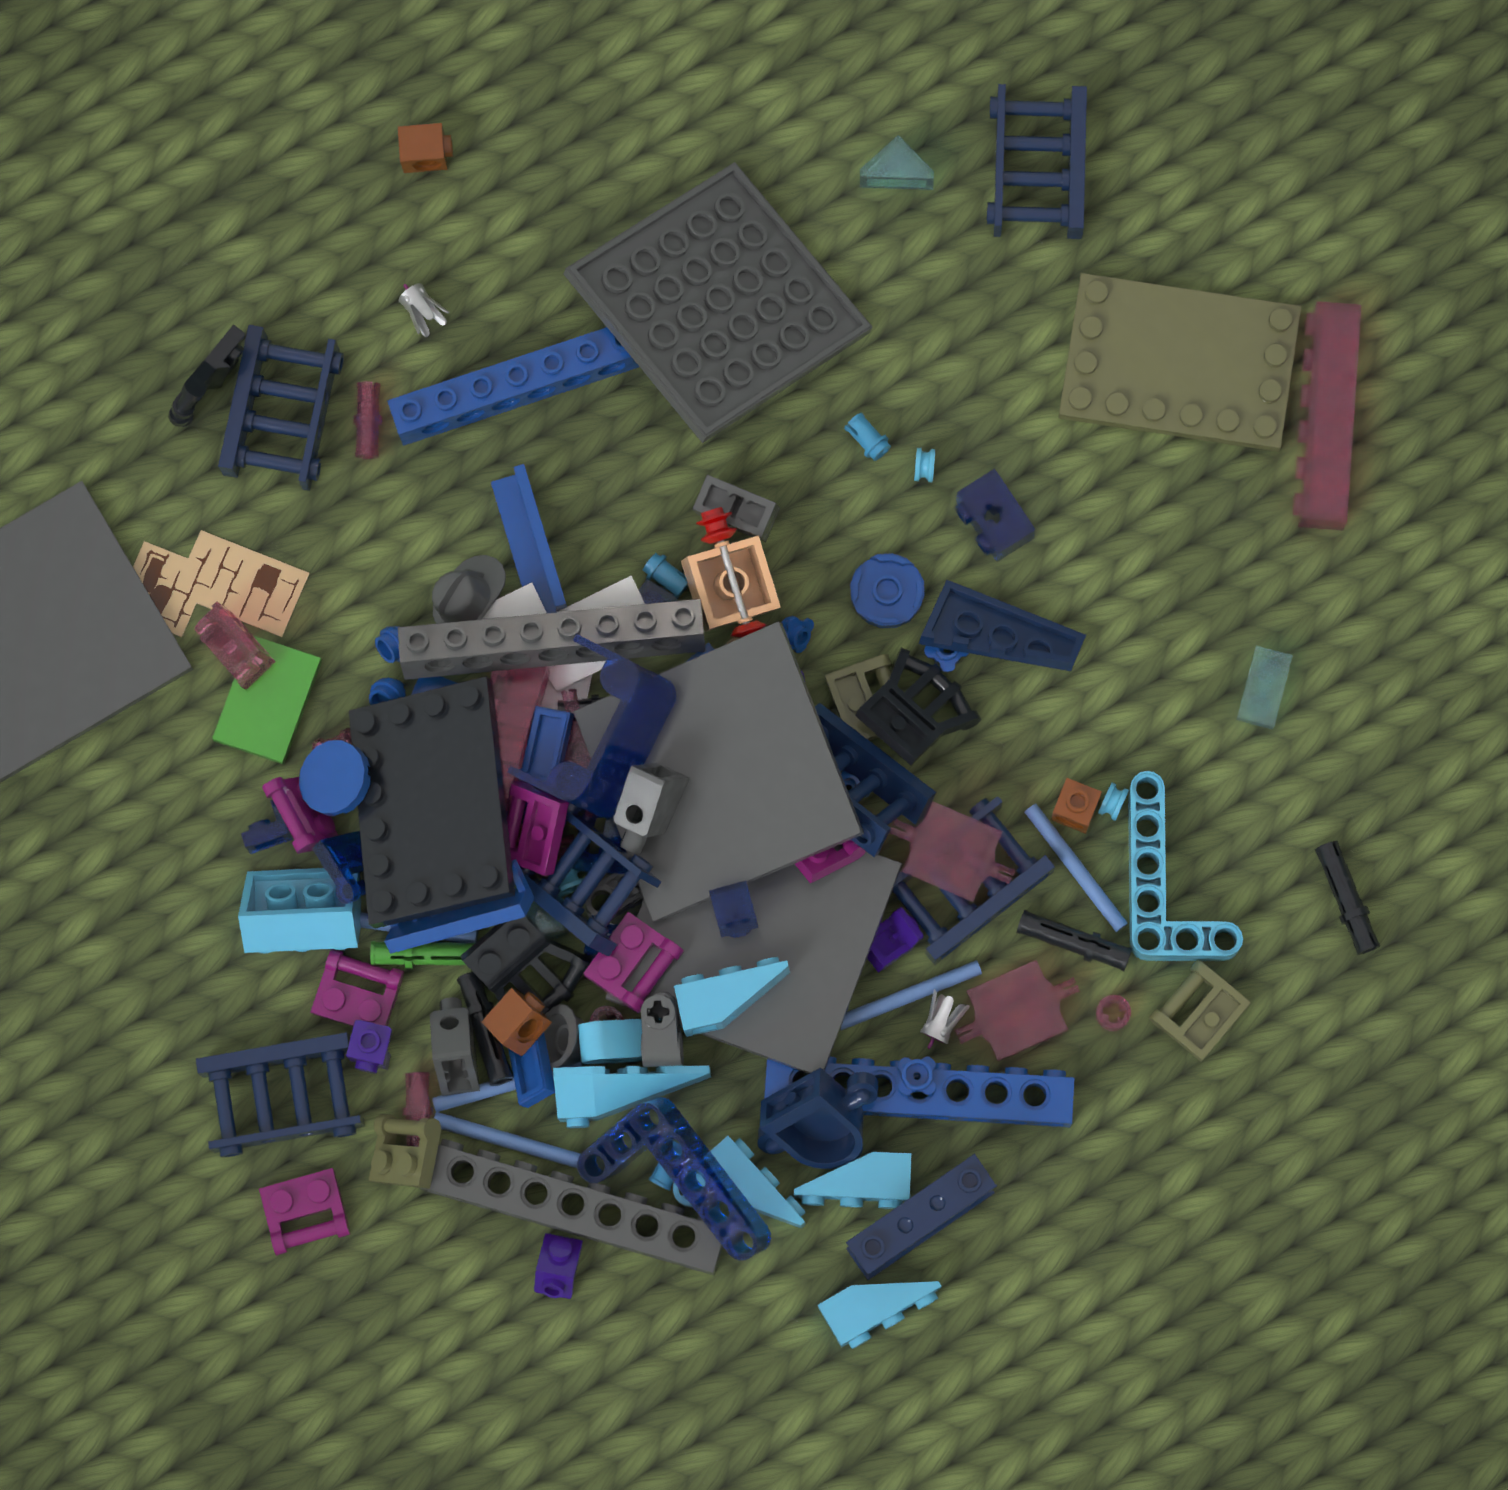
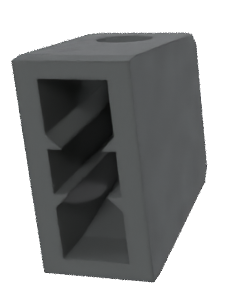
[614,762,689,854]
[430,997,480,1096]

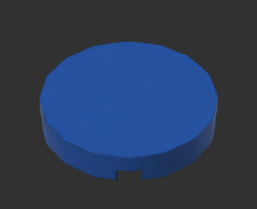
[850,553,924,628]
[299,740,371,816]

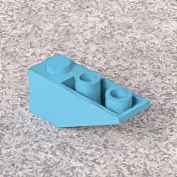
[674,957,790,1037]
[694,1136,806,1228]
[794,1152,912,1209]
[818,1281,942,1349]

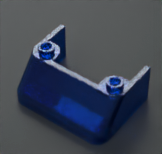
[507,634,677,817]

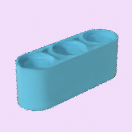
[577,1019,660,1064]

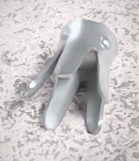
[399,283,450,337]
[920,989,970,1049]

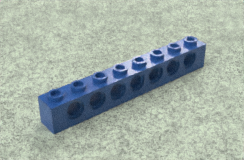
[387,327,639,446]
[765,1057,1074,1128]

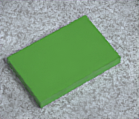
[212,635,322,765]

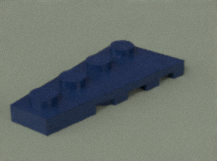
[919,580,1086,671]

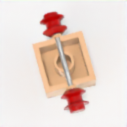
[681,507,781,639]

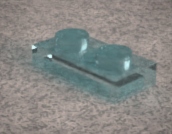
[1236,646,1293,730]

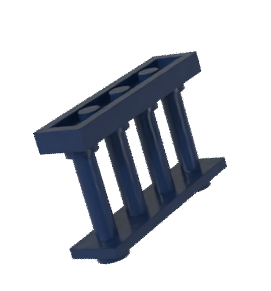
[987,84,1087,239]
[218,325,344,491]
[815,703,937,857]
[514,796,662,956]
[891,796,1055,965]
[196,1032,365,1157]
[846,1154,997,1281]

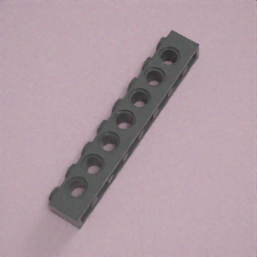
[398,599,706,680]
[419,1139,727,1275]

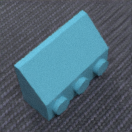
[238,866,361,954]

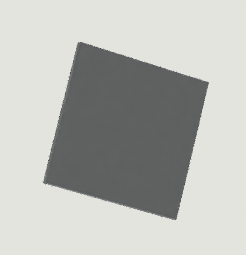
[564,162,873,443]
[0,481,194,783]
[573,621,864,923]
[606,844,902,1074]

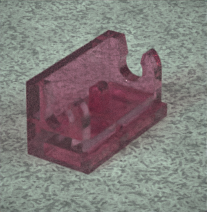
[194,601,276,690]

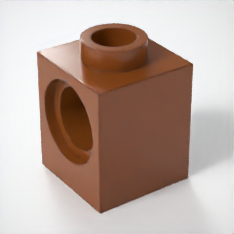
[398,123,453,173]
[1051,778,1102,834]
[482,988,552,1056]

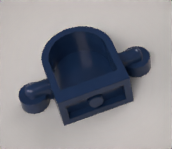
[758,1067,878,1169]

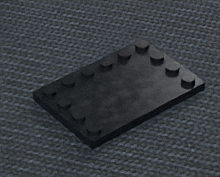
[349,676,515,929]

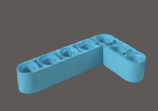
[1128,771,1243,961]

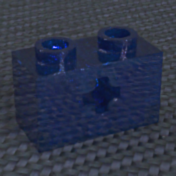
[954,468,1036,562]

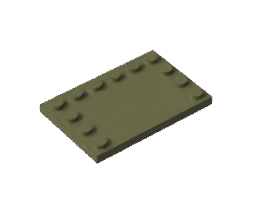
[1058,273,1301,452]

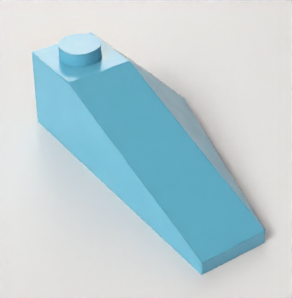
[553,1065,711,1128]

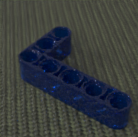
[577,1097,771,1261]

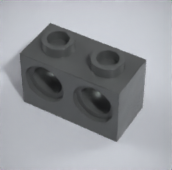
[693,475,780,543]

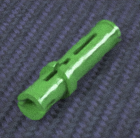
[370,941,475,969]

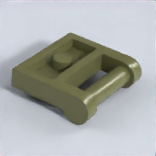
[825,654,892,741]
[1148,960,1251,1062]
[369,1114,441,1189]

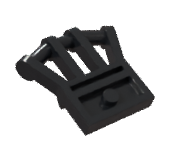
[168,324,246,427]
[855,647,981,766]
[461,915,593,1014]

